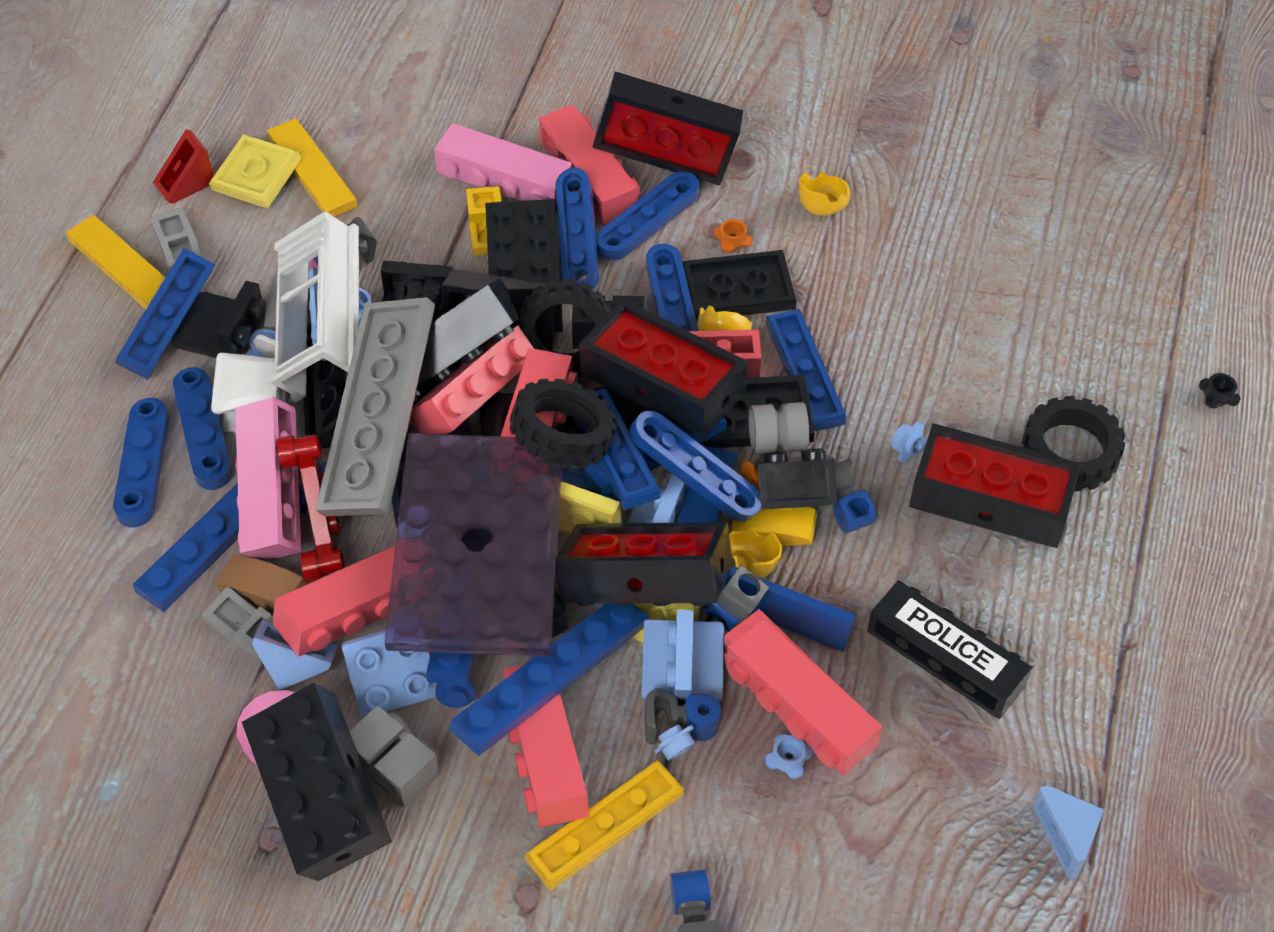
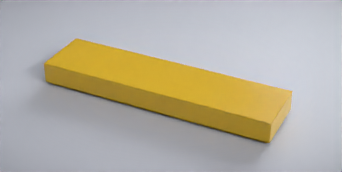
[267,118,358,217]
[65,215,165,309]
[525,760,684,892]

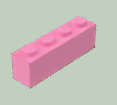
[434,123,572,213]
[234,397,302,561]

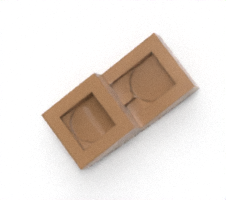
[214,554,306,610]

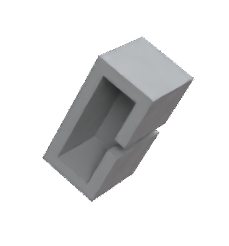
[350,706,440,807]

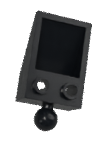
[418,269,556,350]

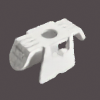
[211,334,289,434]

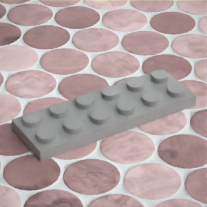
[315,297,435,516]

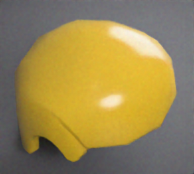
[798,171,851,216]
[698,306,752,331]
[729,526,782,579]

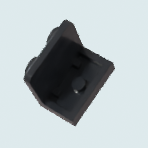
[380,260,453,323]
[172,281,266,358]

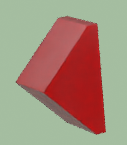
[153,129,214,203]

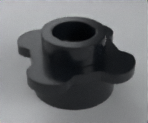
[1199,373,1241,409]

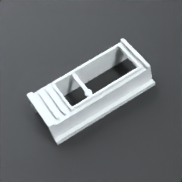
[270,211,359,402]

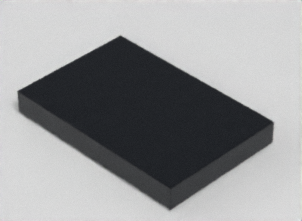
[682,250,797,321]

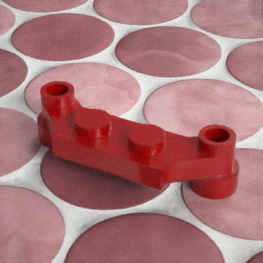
[277,434,345,583]

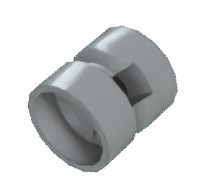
[749,402,809,454]

